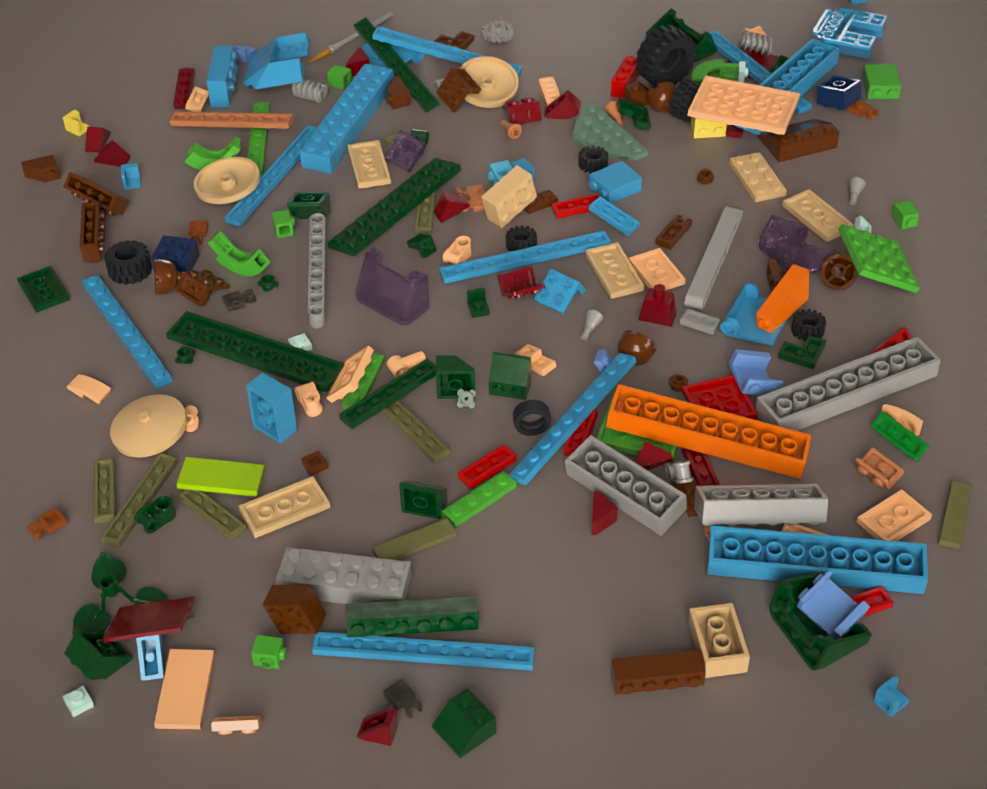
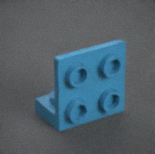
[534,269,586,314]

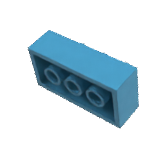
[207,46,239,107]

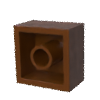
[262,585,326,635]

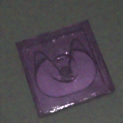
[384,130,426,172]

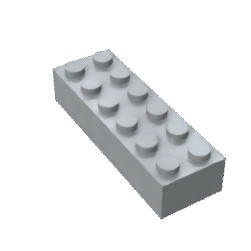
[565,435,687,536]
[694,484,828,527]
[276,547,412,604]

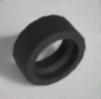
[513,399,551,436]

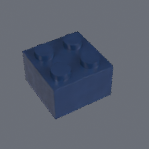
[817,75,861,110]
[151,235,199,273]

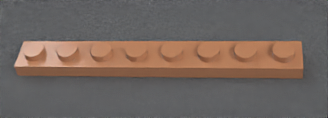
[169,111,294,129]

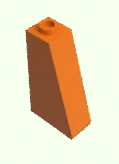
[756,264,809,333]

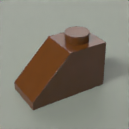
[385,76,411,110]
[624,82,650,106]
[21,154,61,182]

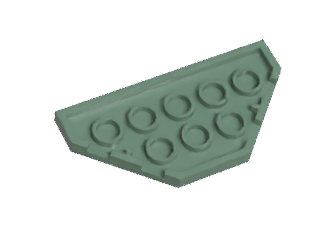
[572,103,648,161]

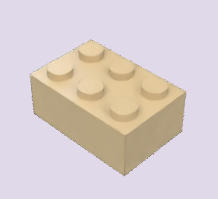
[481,165,537,228]
[688,603,750,678]

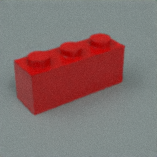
[611,56,640,99]

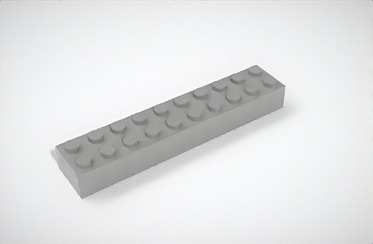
[755,337,941,431]

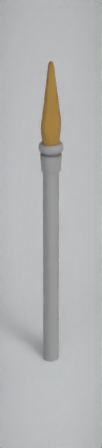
[308,12,393,64]

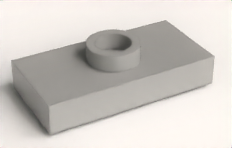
[680,308,721,335]

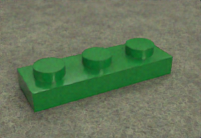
[871,411,930,461]

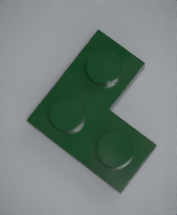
[616,98,651,131]
[778,335,827,369]

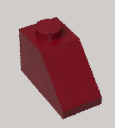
[544,90,581,119]

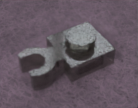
[222,289,256,312]
[383,679,422,718]

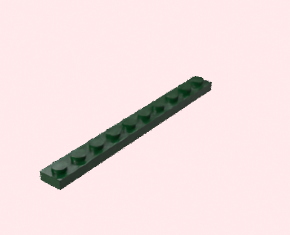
[354,17,439,113]

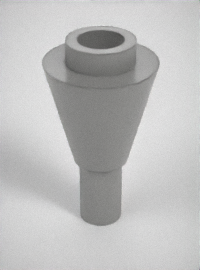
[849,177,866,205]
[581,309,604,340]

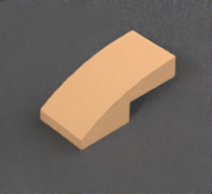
[515,344,556,376]
[67,374,111,404]
[882,404,923,436]

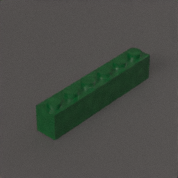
[345,596,479,637]

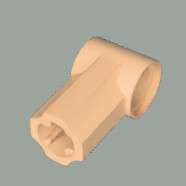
[387,351,426,378]

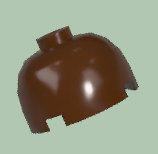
[646,82,676,113]
[821,254,857,290]
[154,259,181,294]
[618,330,656,366]

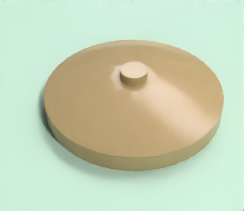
[460,56,519,108]
[194,157,261,204]
[110,394,188,458]

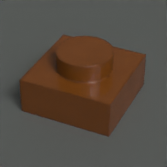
[301,451,328,476]

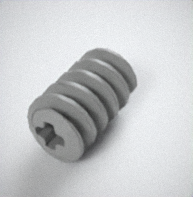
[738,30,772,56]
[292,78,328,103]

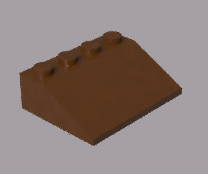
[757,119,840,162]

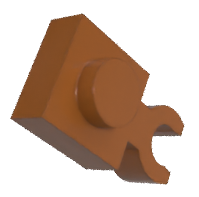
[848,100,879,120]
[188,220,208,245]
[27,507,68,540]

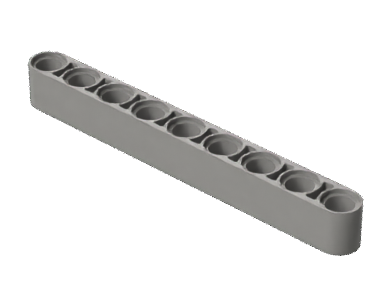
[684,206,743,311]
[308,213,327,328]

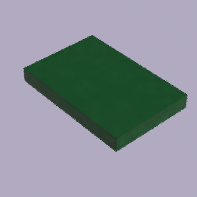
[17,266,70,313]

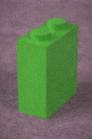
[862,64,901,99]

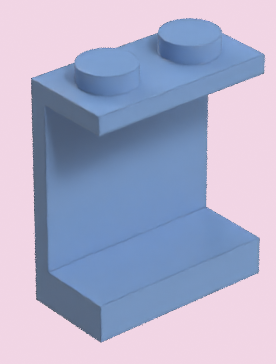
[728,349,783,396]
[797,570,870,640]

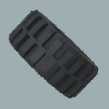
[636,25,696,87]

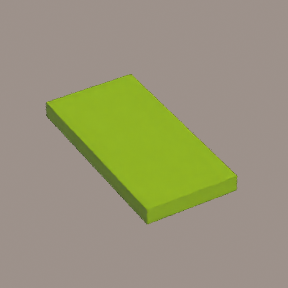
[177,457,265,497]

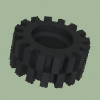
[579,145,608,174]
[506,225,537,251]
[791,309,826,341]

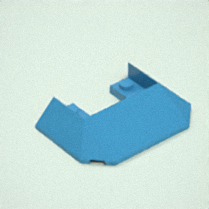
[812,8,888,60]
[243,32,311,89]

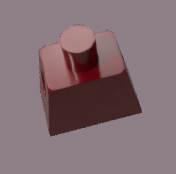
[638,284,677,327]

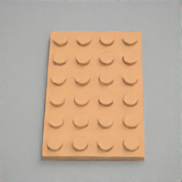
[688,76,800,135]

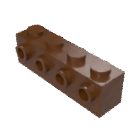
[63,172,129,216]
[80,202,105,263]
[611,650,706,694]

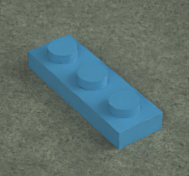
[589,196,640,237]

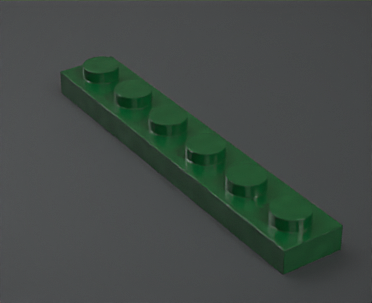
[339,359,436,429]

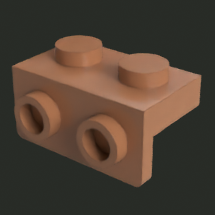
[855,447,905,491]

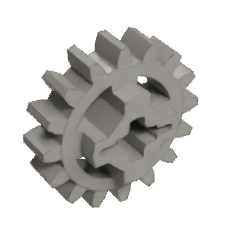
[482,20,514,44]

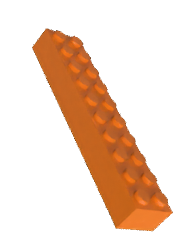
[606,384,812,479]

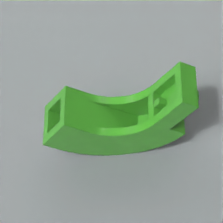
[691,59,739,84]
[184,136,241,170]
[208,231,271,276]

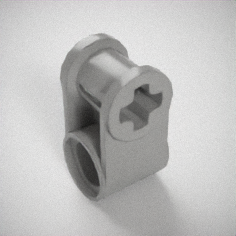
[665,459,693,484]

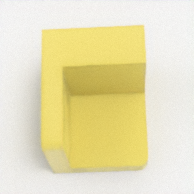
[63,110,90,136]

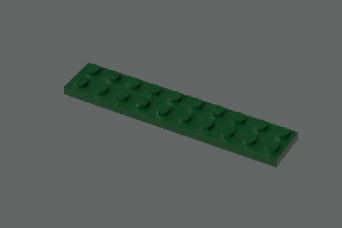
[327,158,461,256]
[166,311,345,392]

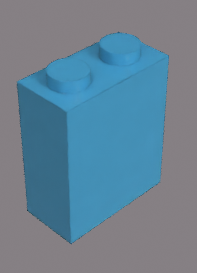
[589,161,642,203]

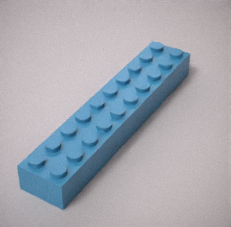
[734,38,840,135]
[300,64,394,174]
[707,525,928,594]

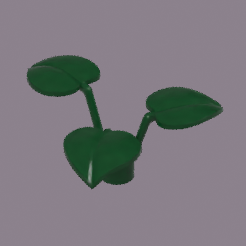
[72,552,169,635]

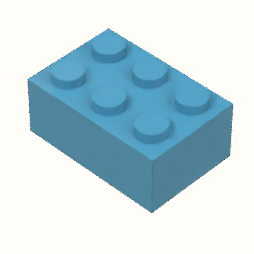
[246,372,297,444]

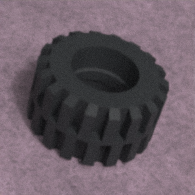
[670,79,701,123]
[104,240,152,285]

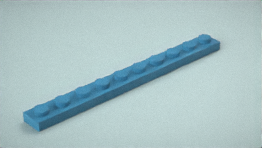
[372,26,523,78]
[709,30,812,114]
[225,125,318,227]
[439,231,611,284]
[82,274,173,389]
[509,353,636,485]
[312,632,535,671]

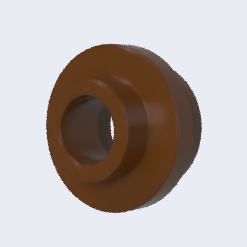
[697,169,714,184]
[669,374,688,392]

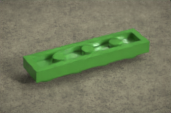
[342,353,385,409]
[442,471,517,528]

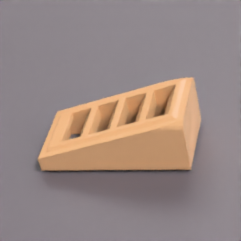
[538,76,560,106]

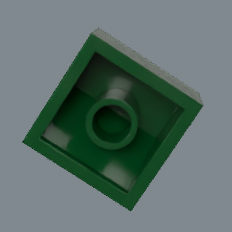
[287,192,330,219]
[489,352,531,400]
[435,355,475,399]
[399,481,448,520]
[64,631,133,680]
[432,688,496,758]

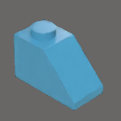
[136,634,164,681]

